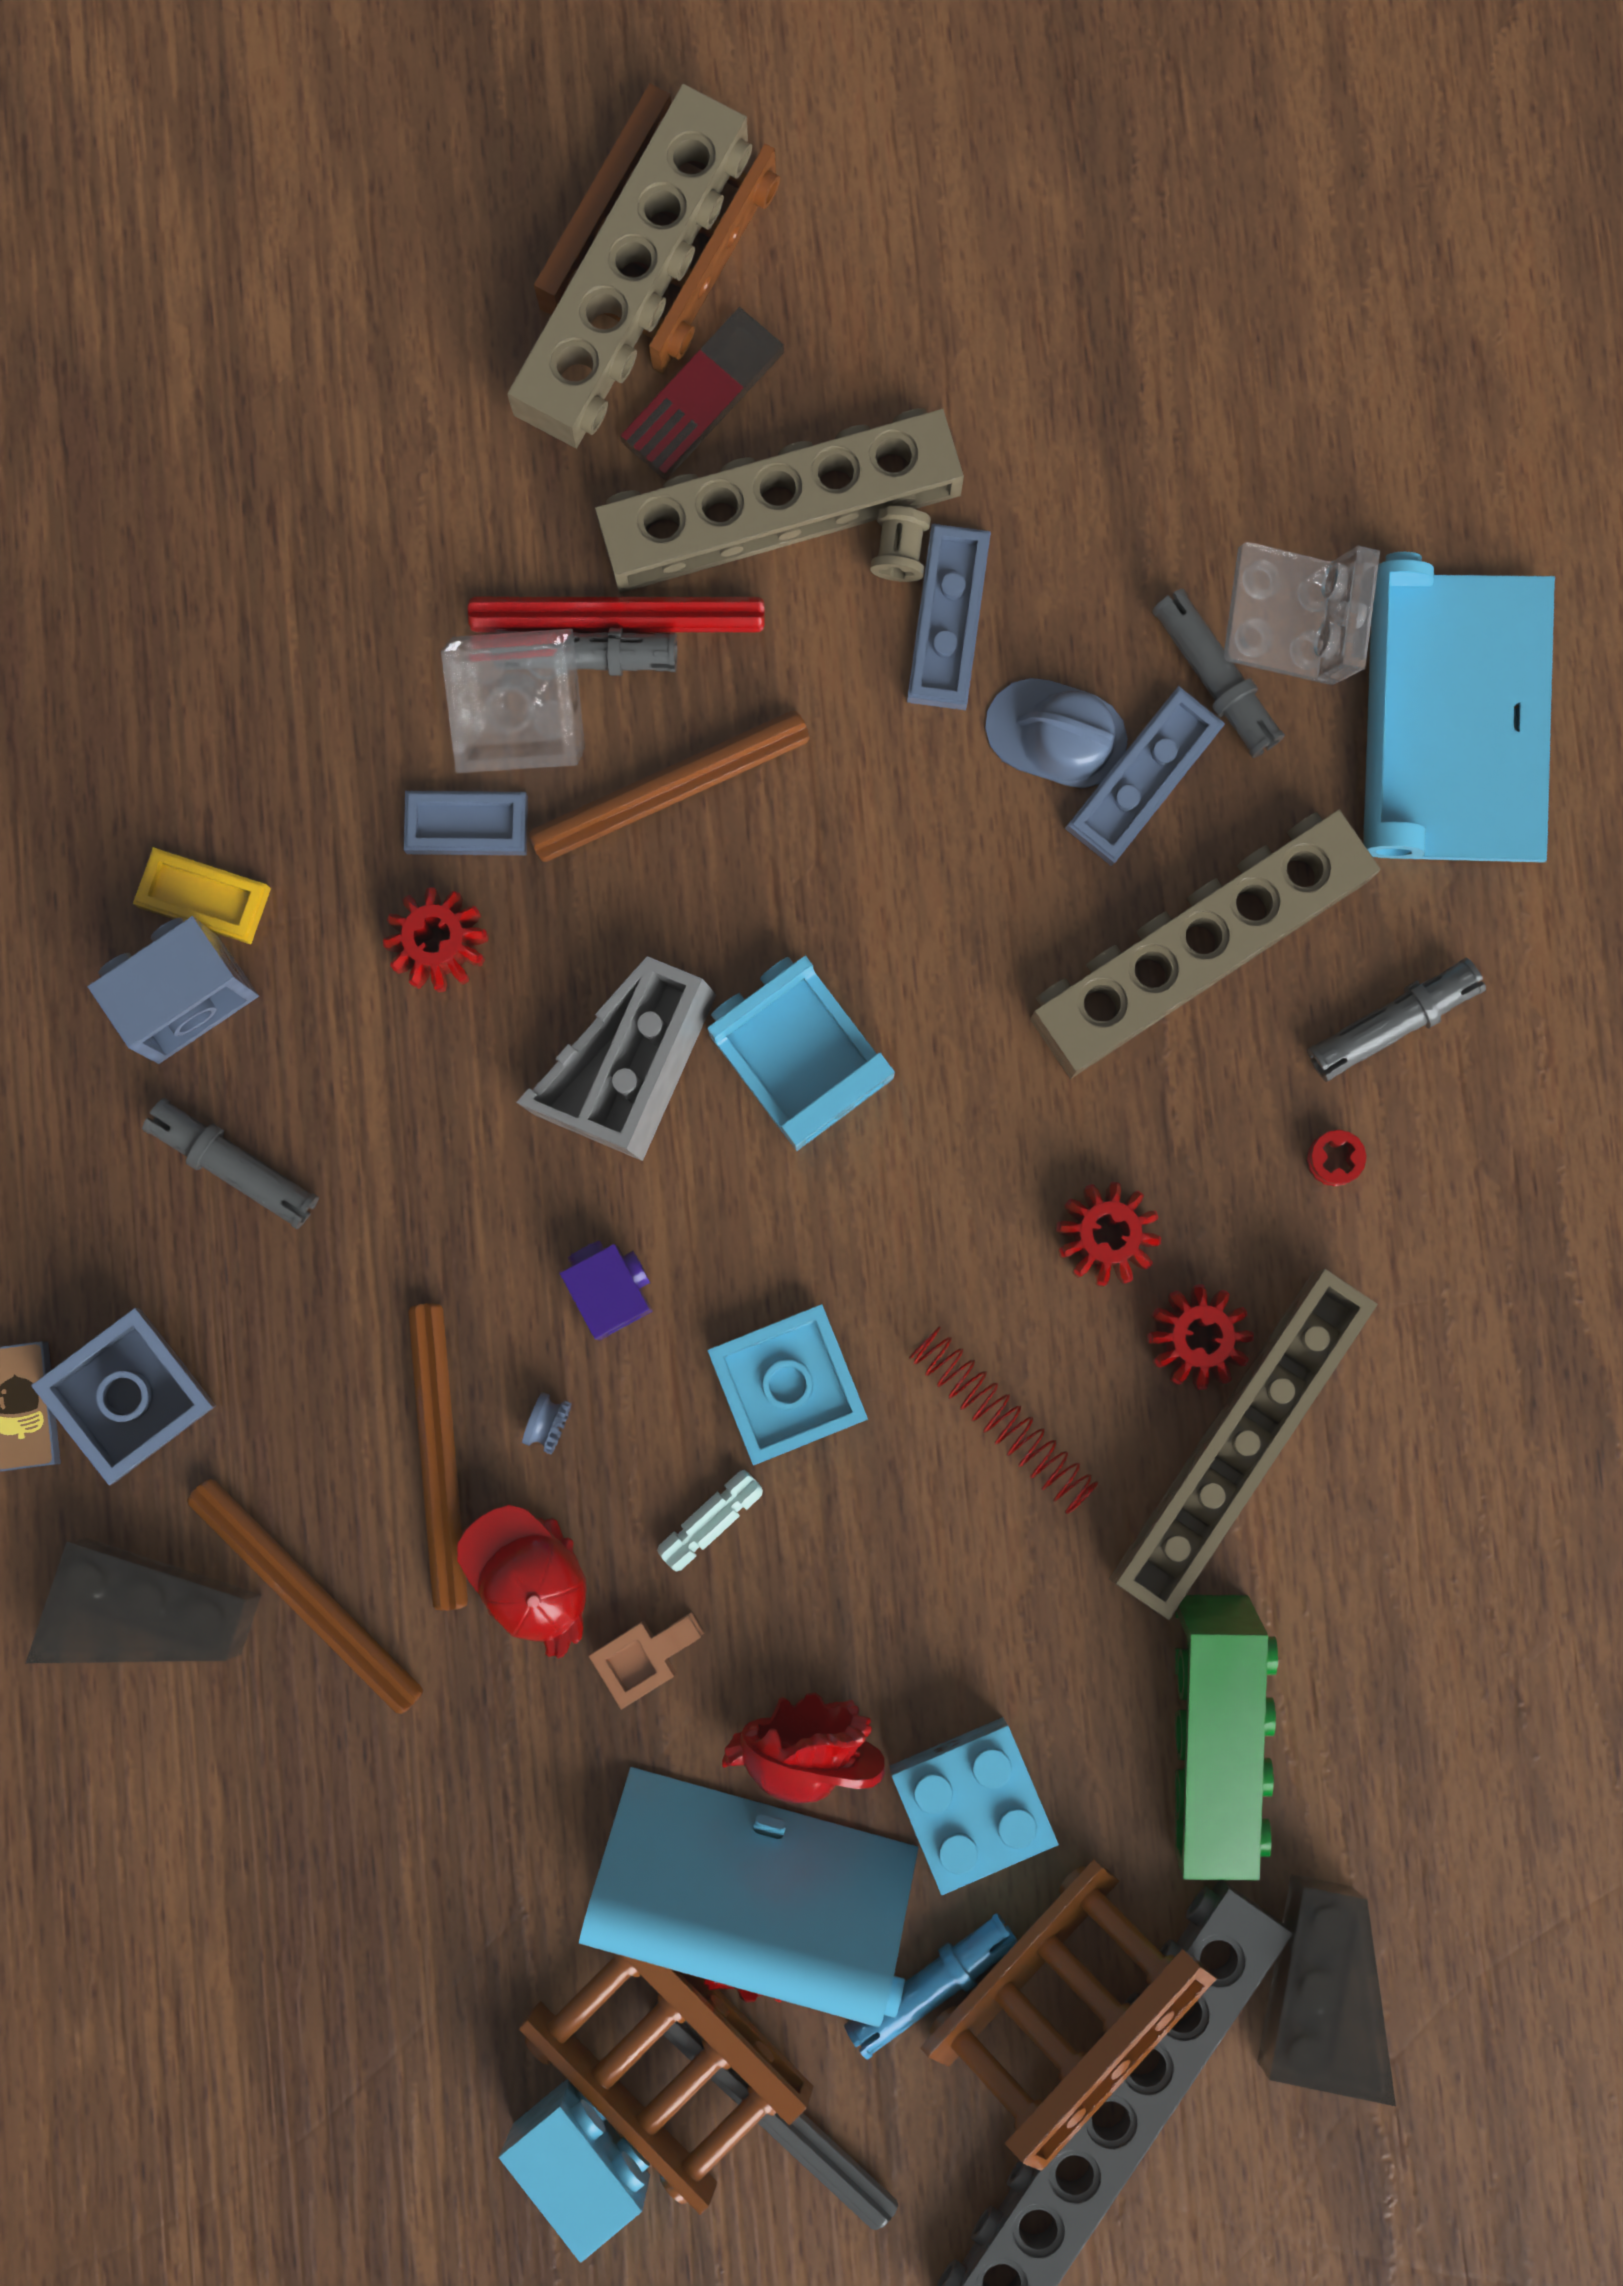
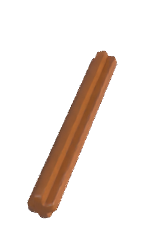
[529,711,810,862]
[408,1303,468,1611]
[187,1479,423,1714]

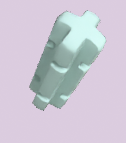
[657,1470,763,1572]

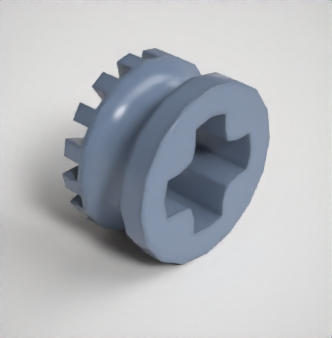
[522,1392,572,1454]

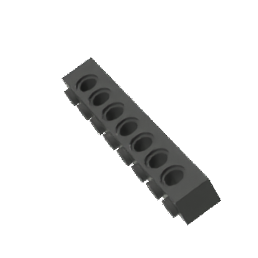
[936,1880,1292,2286]

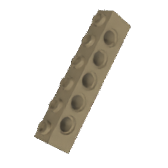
[507,84,752,449]
[595,408,964,594]
[1030,810,1381,1079]
[1109,1269,1378,1620]

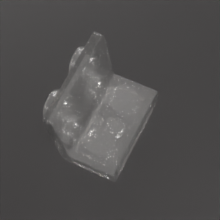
[1224,542,1380,685]

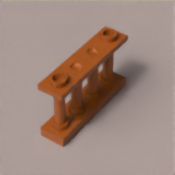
[534,83,780,374]
[920,1859,1217,2171]
[519,1953,814,2215]

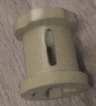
[870,506,931,582]

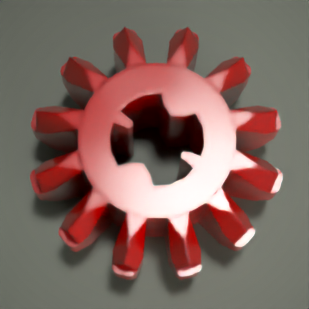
[383,887,489,992]
[1055,1182,1161,1287]
[1146,1284,1254,1390]

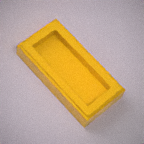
[133,847,271,945]

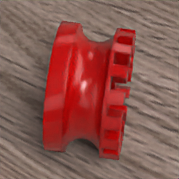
[1306,1130,1367,1187]

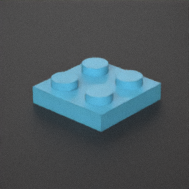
[708,1304,868,1466]

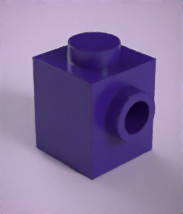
[559,1241,653,1341]

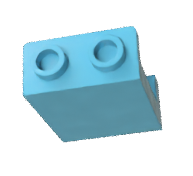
[707,956,895,1152]

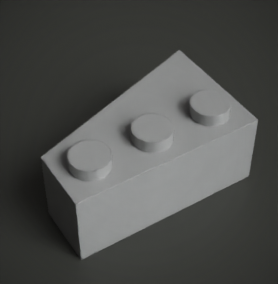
[516,956,716,1161]

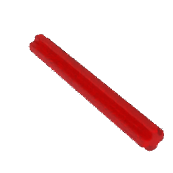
[468,596,765,632]

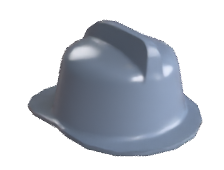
[985,678,1128,788]

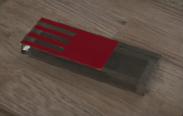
[620,307,784,481]

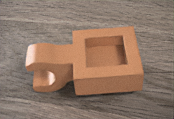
[589,1612,705,1710]

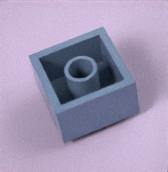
[87,916,259,1064]
[31,1308,216,1485]

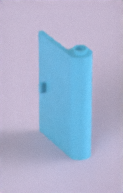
[1363,552,1555,862]
[579,1767,919,2028]

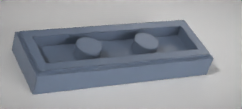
[907,524,991,711]
[1065,686,1225,866]

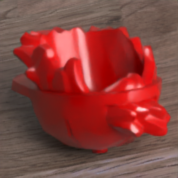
[457,1505,587,1659]
[722,1692,885,1804]

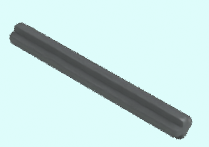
[650,2001,898,2230]

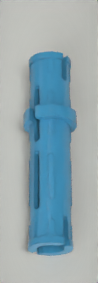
[844,1913,1018,2060]

